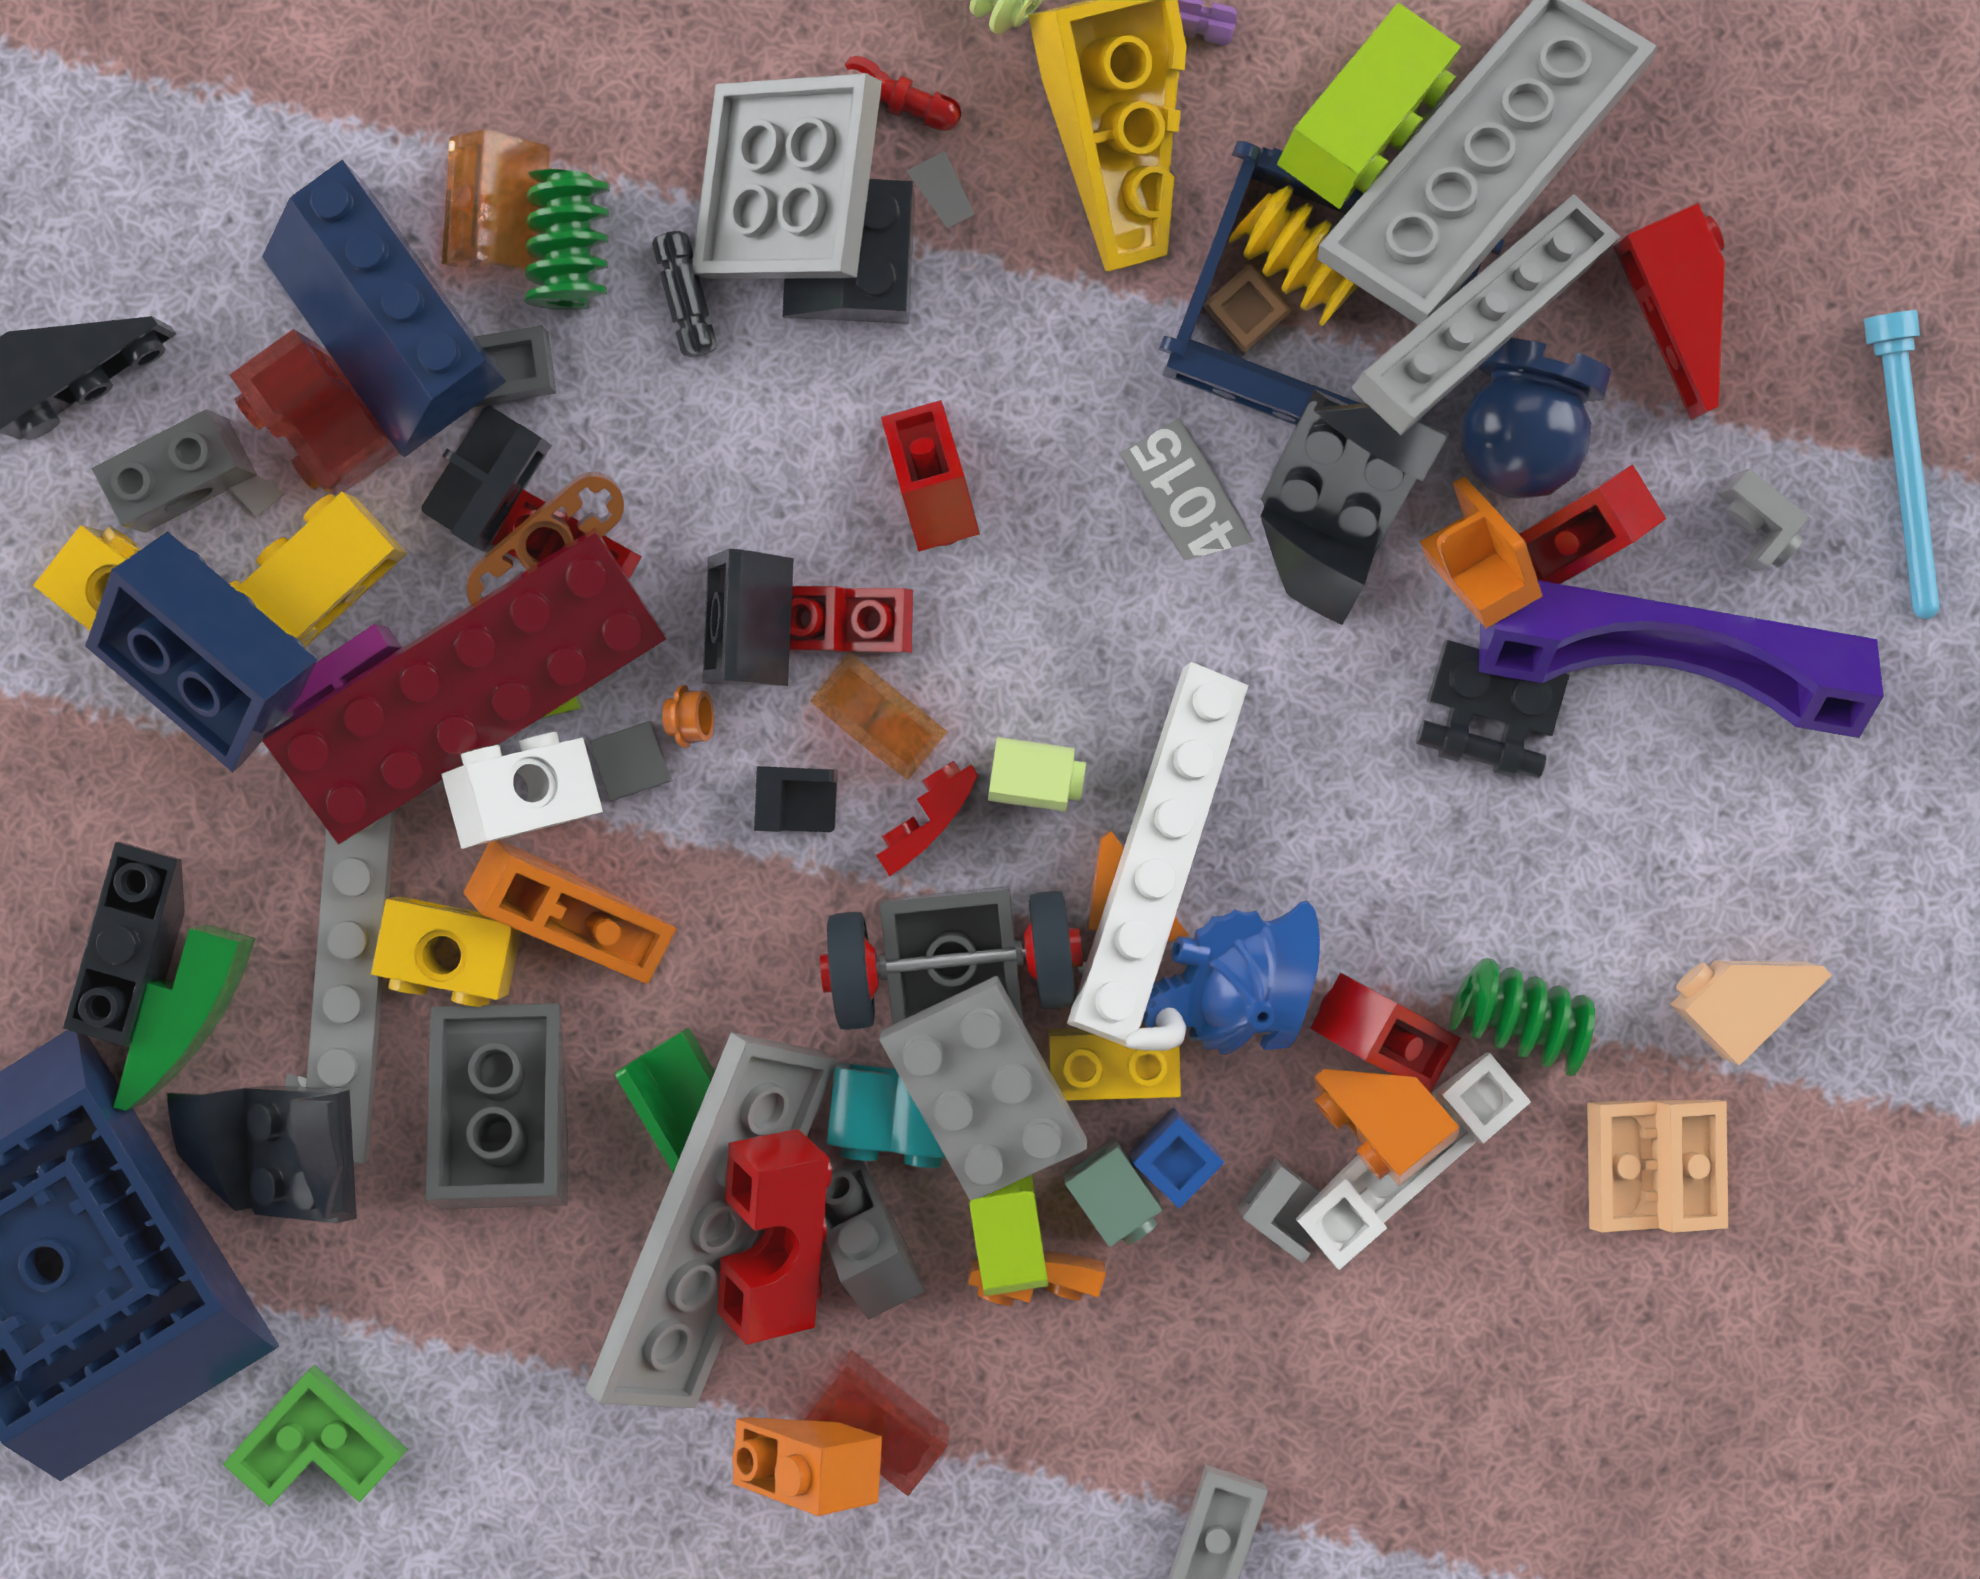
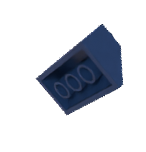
[262,160,507,458]

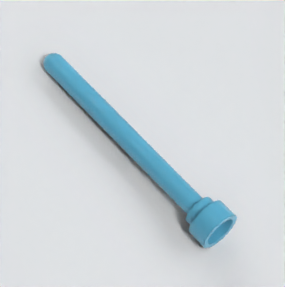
[1864,310,1940,619]

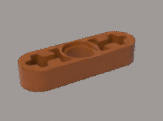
[466,472,624,605]

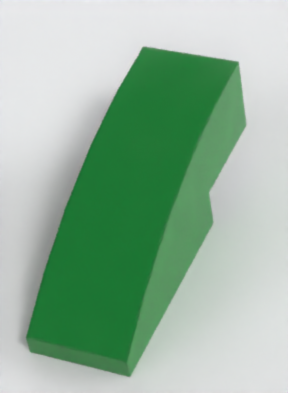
[113,925,256,1111]

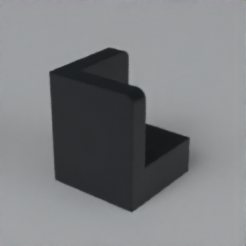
[754,766,838,833]

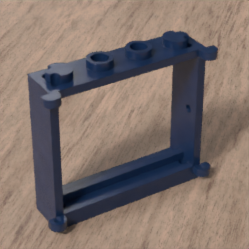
[1159,141,1504,426]

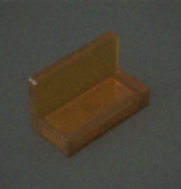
[441,129,549,271]

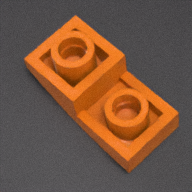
[968,1251,1106,1306]

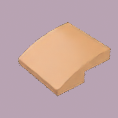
[1587,1100,1728,1233]

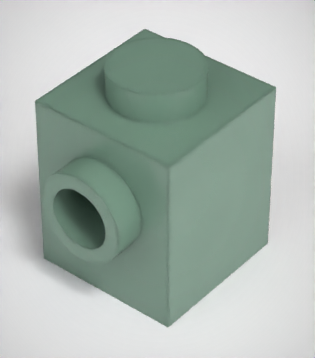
[1063,1138,1163,1248]

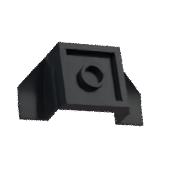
[1260,389,1449,625]
[167,1085,357,1223]

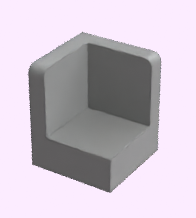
[1237,1158,1320,1263]

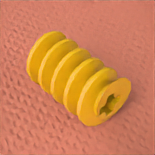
[1227,185,1358,327]

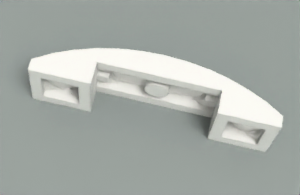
[1295,1052,1531,1270]

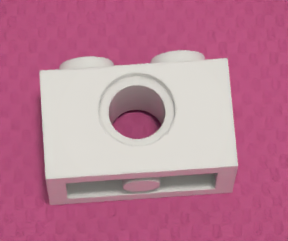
[441,732,603,849]

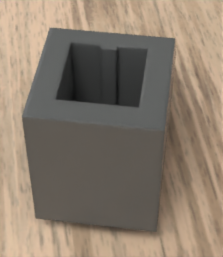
[824,1160,925,1320]

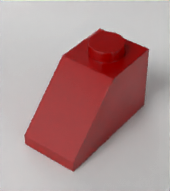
[881,400,980,552]
[1519,464,1666,584]
[1310,972,1461,1093]

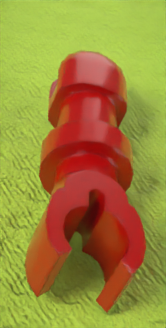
[845,56,961,131]

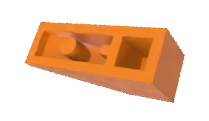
[463,840,677,984]

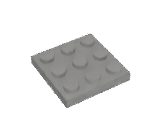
[692,73,882,280]

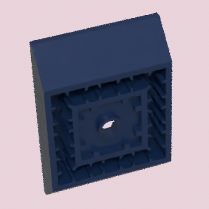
[0,1030,279,1482]

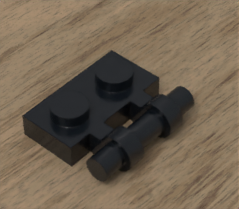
[1416,640,1570,779]

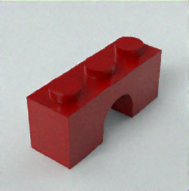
[717,1129,832,1345]

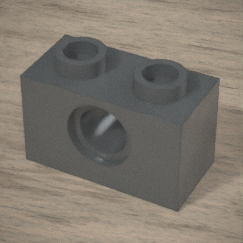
[91,409,257,533]

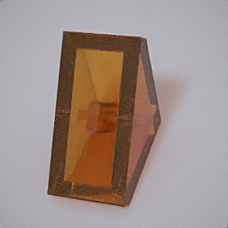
[810,652,948,781]

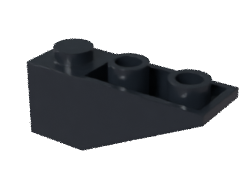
[0,316,176,440]

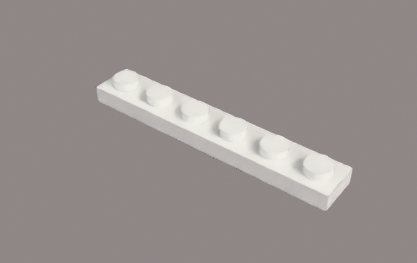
[1067,662,1249,1046]

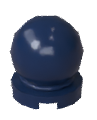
[1461,338,1612,499]

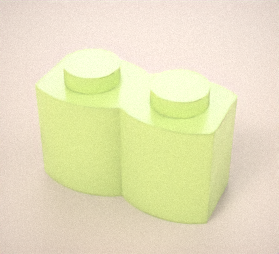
[988,737,1086,812]

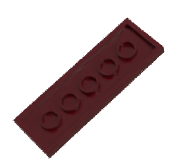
[262,528,667,845]

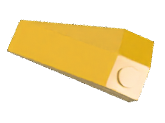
[1028,0,1187,271]

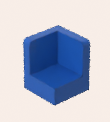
[1129,1107,1225,1209]

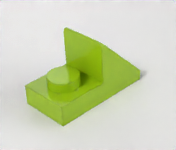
[969,1174,1049,1296]

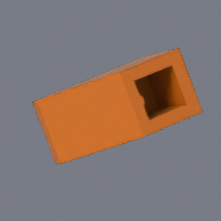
[1313,1069,1460,1186]
[732,1417,882,1516]

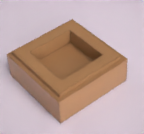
[1202,263,1292,355]

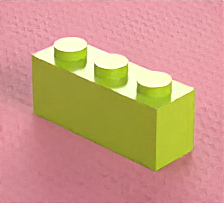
[1277,2,1461,209]

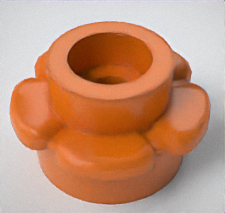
[662,685,714,748]

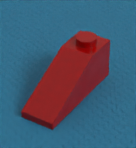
[1614,203,1725,420]

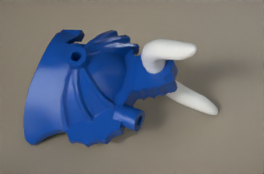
[1078,900,1320,1055]

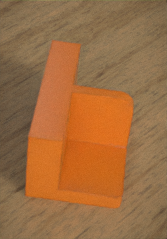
[1420,476,1543,628]

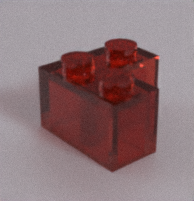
[229,329,399,495]
[795,1349,950,1496]

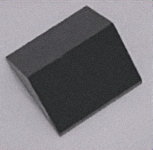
[702,548,794,686]

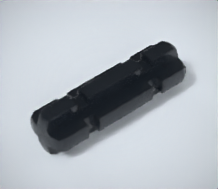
[652,231,717,357]

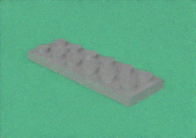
[1318,0,1657,325]
[585,1032,838,1408]

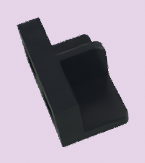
[421,406,552,552]

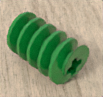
[524,169,610,310]
[1449,958,1595,1077]

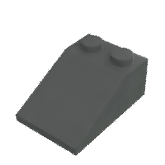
[425,1003,568,1209]

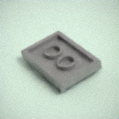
[879,976,1087,1201]

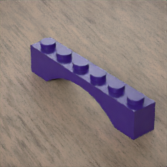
[1479,580,1884,738]

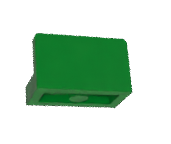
[615,1027,715,1173]

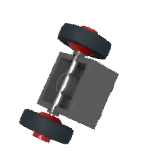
[820,886,1083,1030]

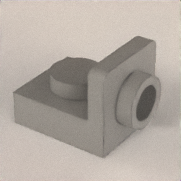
[1717,468,1810,571]

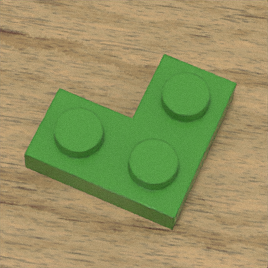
[223,1365,408,1507]

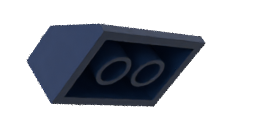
[85,531,317,773]

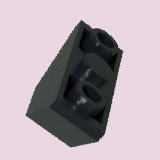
[63,841,185,1046]

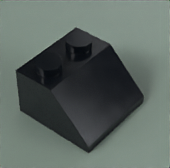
[782,179,915,324]

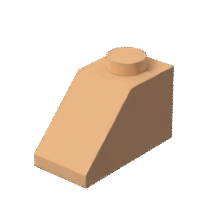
[1670,960,1832,1066]

